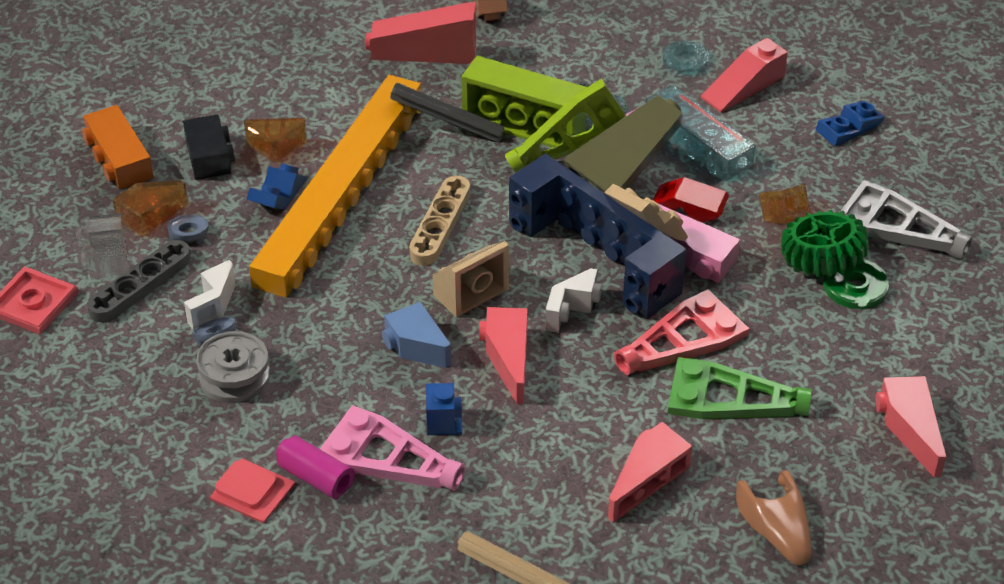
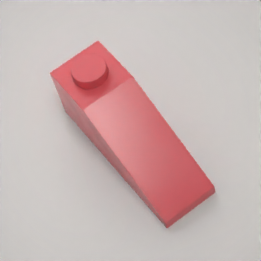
[701,38,788,112]
[479,307,528,404]
[875,376,946,478]
[608,422,692,522]

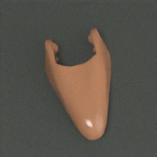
[736,470,812,565]

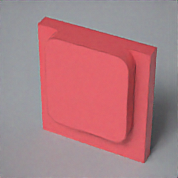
[209,458,295,524]

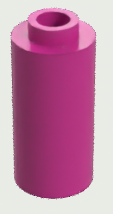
[276,435,355,500]

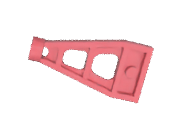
[614,289,749,376]

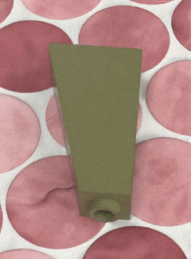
[564,95,683,193]

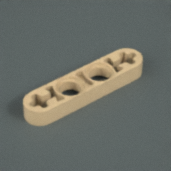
[409,176,470,266]

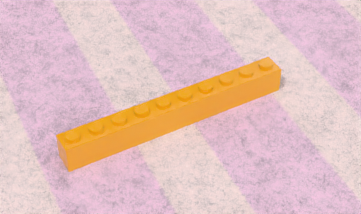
[249,74,421,298]

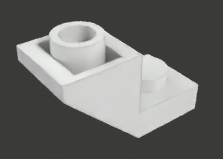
[184,260,236,330]
[545,268,602,332]

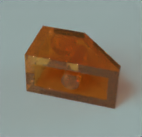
[113,180,188,237]

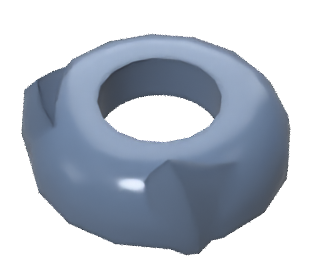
[167,214,209,244]
[193,317,236,346]

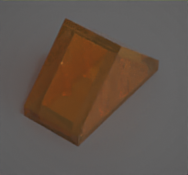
[244,118,307,163]

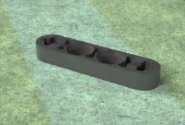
[87,240,191,323]

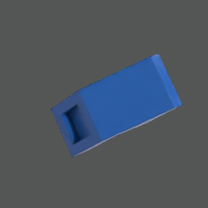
[246,163,308,210]

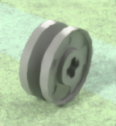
[196,331,270,403]

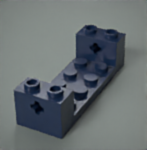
[509,154,686,319]

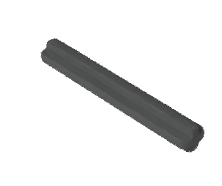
[390,83,505,142]

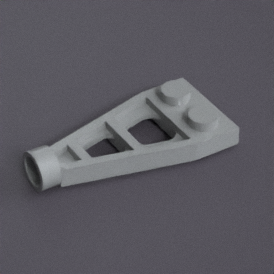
[840,180,972,260]

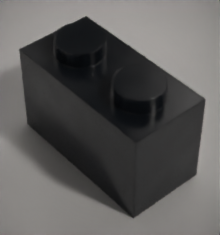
[182,114,235,180]

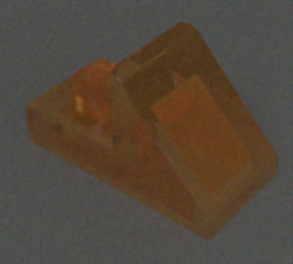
[759,183,811,224]

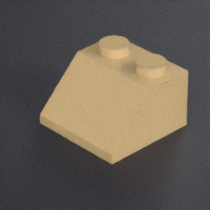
[433,241,509,318]

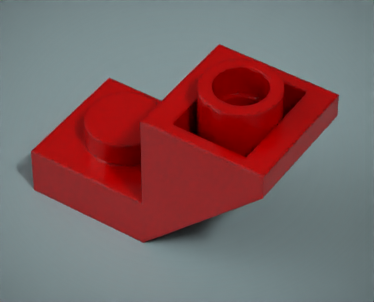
[653,177,729,223]

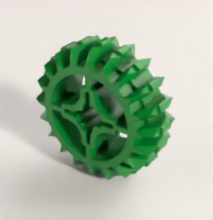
[781,210,869,278]

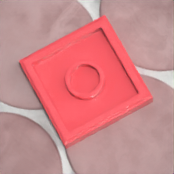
[0,266,79,335]

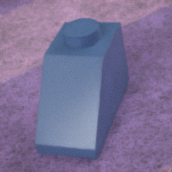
[382,302,452,368]

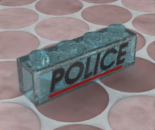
[645,84,756,182]

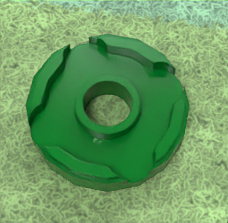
[823,259,889,309]

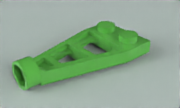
[668,357,812,419]

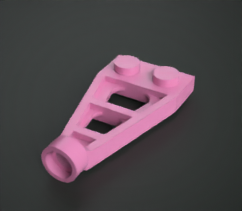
[320,405,466,491]

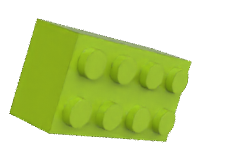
[461,56,587,147]

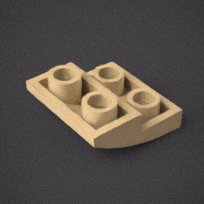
[604,184,689,241]

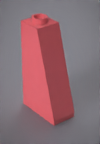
[365,2,476,64]

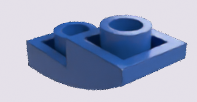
[815,101,885,147]

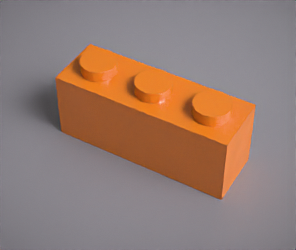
[81,105,154,190]

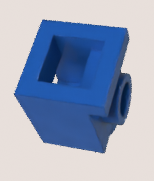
[426,383,462,435]

